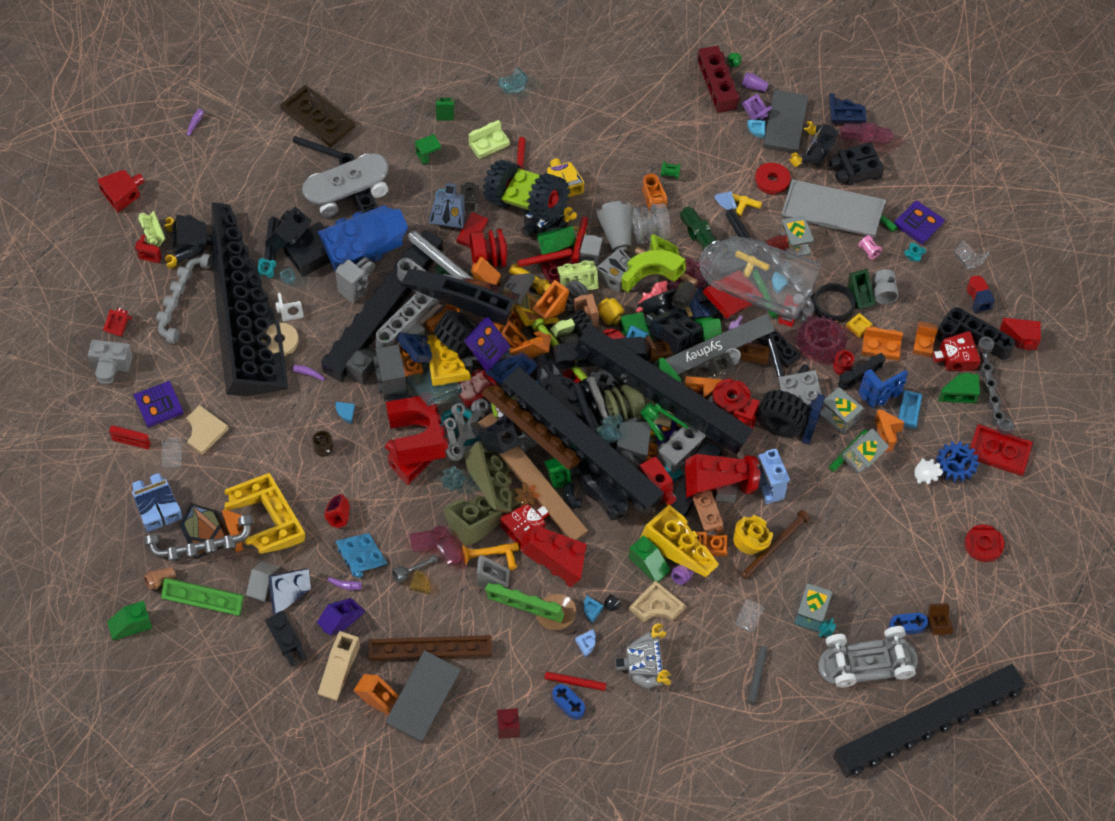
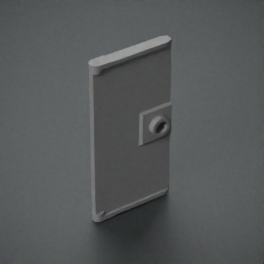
[781,179,886,238]

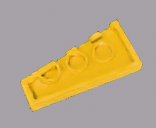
[427,334,471,386]

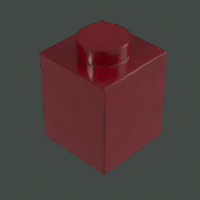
[497,708,520,739]

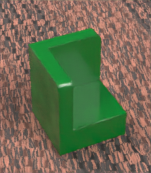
[415,134,441,165]

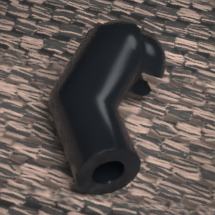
[564,482,582,510]

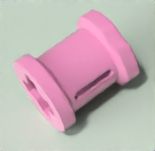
[858,235,882,260]

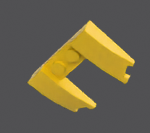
[224,473,306,554]

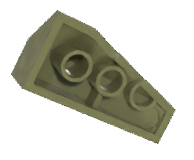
[464,442,512,513]
[443,488,528,547]

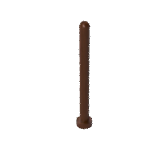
[741,510,810,579]

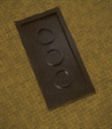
[280,85,355,148]

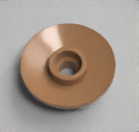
[536,594,576,631]

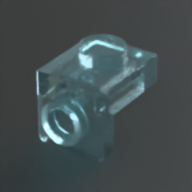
[497,67,529,94]
[596,414,624,444]

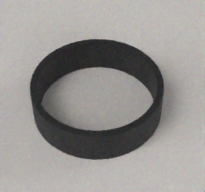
[814,283,855,323]

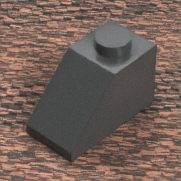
[346,347,376,385]

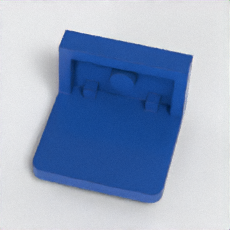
[858,369,908,408]

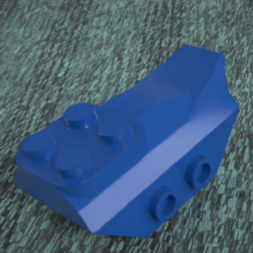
[318,205,408,272]

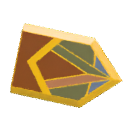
[514,291,560,326]

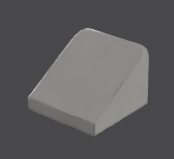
[716,485,737,503]

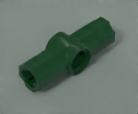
[680,206,719,254]

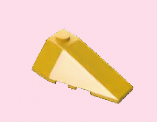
[640,505,719,577]

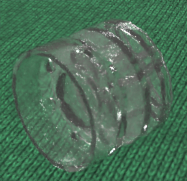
[632,203,671,245]

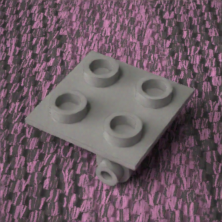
[778,370,821,408]

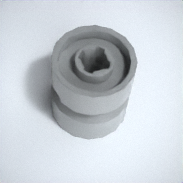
[871,269,899,304]

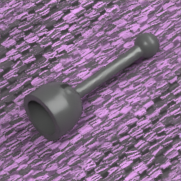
[392,555,438,584]

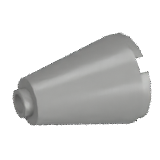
[596,201,632,253]

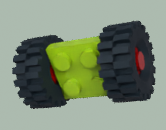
[483,160,570,222]

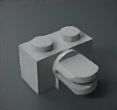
[336,257,375,304]
[87,340,133,384]

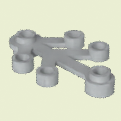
[443,399,488,461]

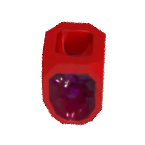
[325,494,350,528]

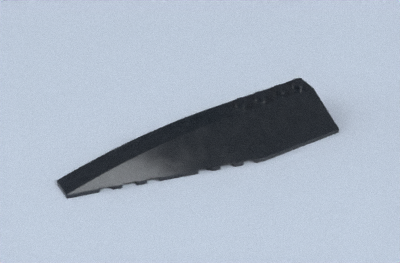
[211,202,288,396]

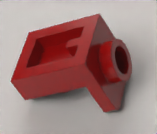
[135,235,162,264]
[103,308,132,337]

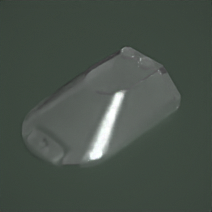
[699,237,820,320]

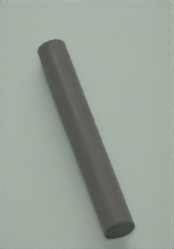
[747,646,768,705]

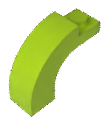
[621,250,686,292]

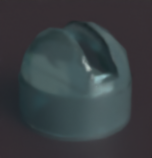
[280,268,296,285]

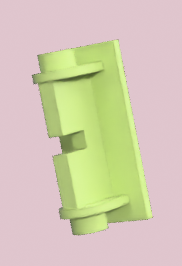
[138,211,166,247]

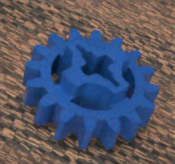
[936,441,979,483]

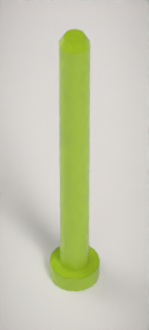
[532,318,587,381]

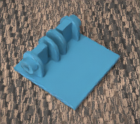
[336,533,388,578]

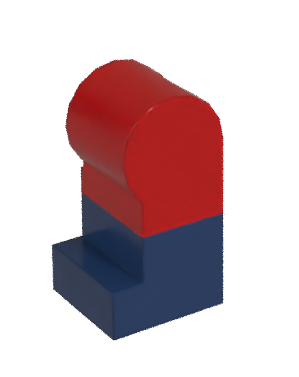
[966,275,995,313]

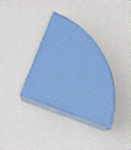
[714,191,737,210]
[575,629,596,657]

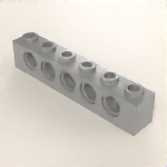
[657,393,737,473]

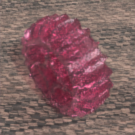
[796,315,847,363]

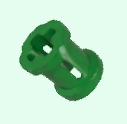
[660,161,681,180]

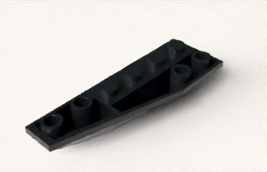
[401,269,520,326]

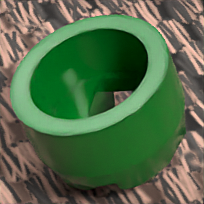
[728,53,742,67]

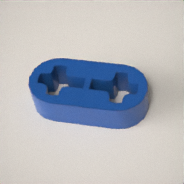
[889,613,928,635]
[552,684,585,720]

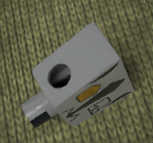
[596,248,641,292]

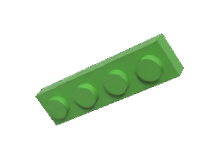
[161,577,244,616]
[485,583,564,623]

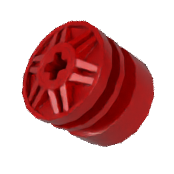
[470,229,508,268]

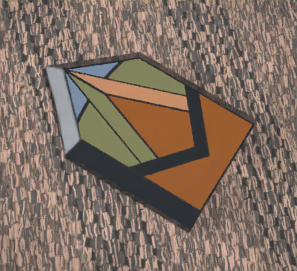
[180,503,229,560]

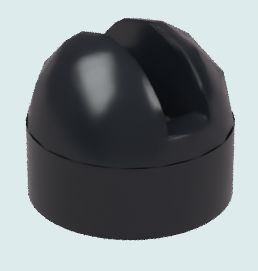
[604,594,622,611]

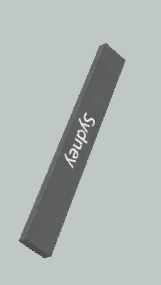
[653,314,775,374]

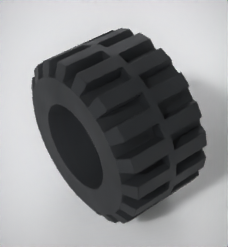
[434,310,478,356]
[756,390,809,438]

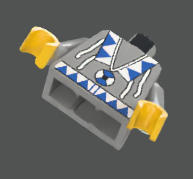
[615,623,672,689]

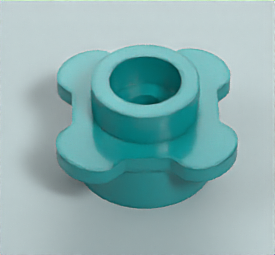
[904,243,926,262]
[257,258,277,278]
[818,617,836,637]

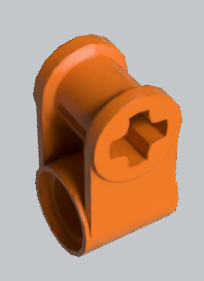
[642,173,668,209]

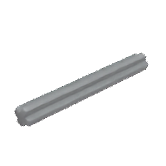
[408,230,473,279]

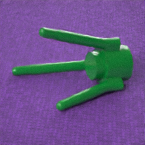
[640,402,689,441]

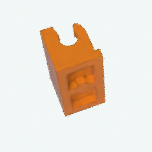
[508,331,551,358]

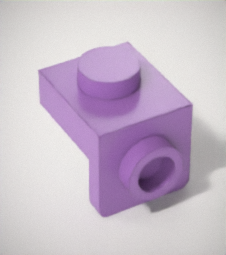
[742,94,772,121]

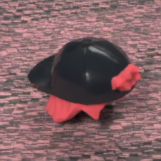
[636,281,678,315]

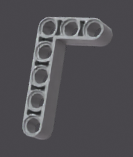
[376,258,440,348]

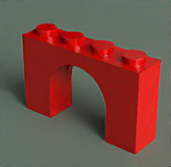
[385,394,448,466]

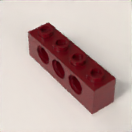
[697,45,740,113]

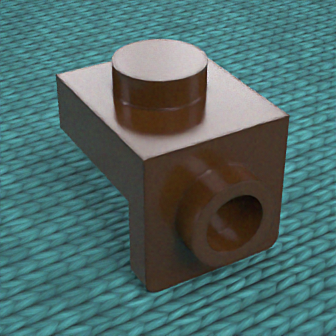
[646,336,673,362]
[927,603,953,635]

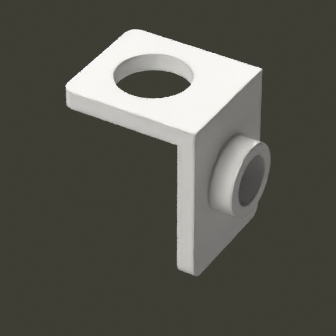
[275,293,304,322]

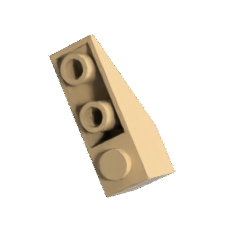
[318,631,360,701]

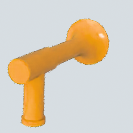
[462,543,519,570]

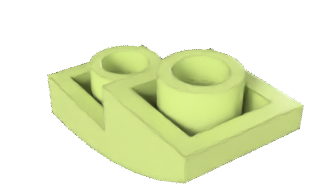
[550,318,575,339]

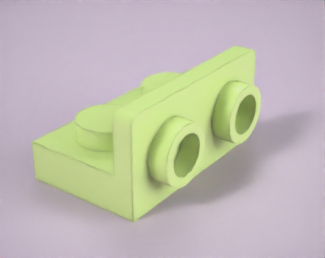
[469,120,510,159]
[557,261,599,290]

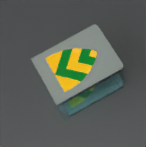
[794,583,832,632]

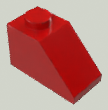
[999,317,1041,350]

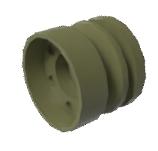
[602,384,646,430]

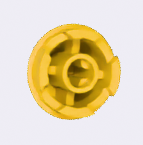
[733,515,773,555]

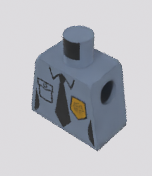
[429,183,466,228]

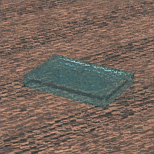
[405,363,462,406]

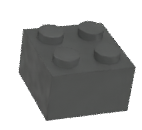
[373,345,407,400]

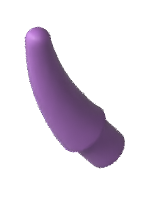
[187,109,205,136]
[293,364,325,381]
[328,577,362,591]

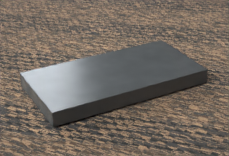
[763,90,808,154]
[385,650,461,743]

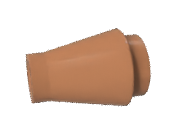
[144,567,176,590]

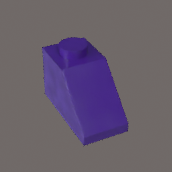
[317,598,365,636]

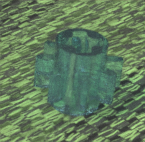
[440,466,466,492]

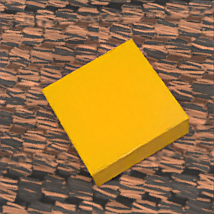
[846,313,873,338]

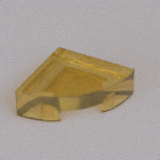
[410,570,430,595]

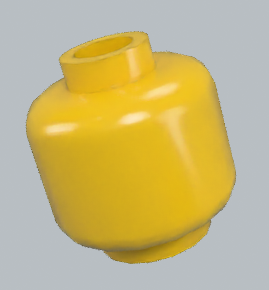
[597,297,624,326]

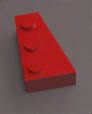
[685,454,749,498]

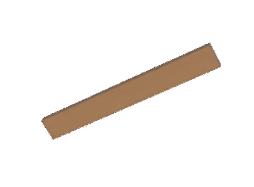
[477,413,588,540]

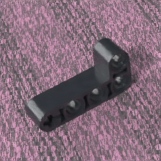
[937,307,1015,359]

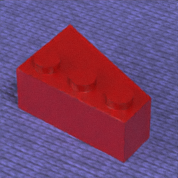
[520,525,587,587]

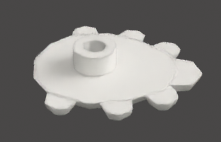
[914,458,943,484]

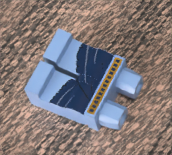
[757,449,790,504]
[132,473,183,533]

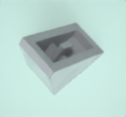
[477,555,510,588]
[246,561,281,603]

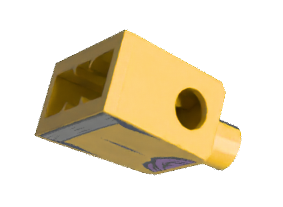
[547,158,584,197]

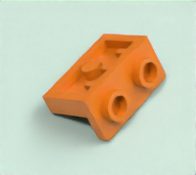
[861,327,903,361]

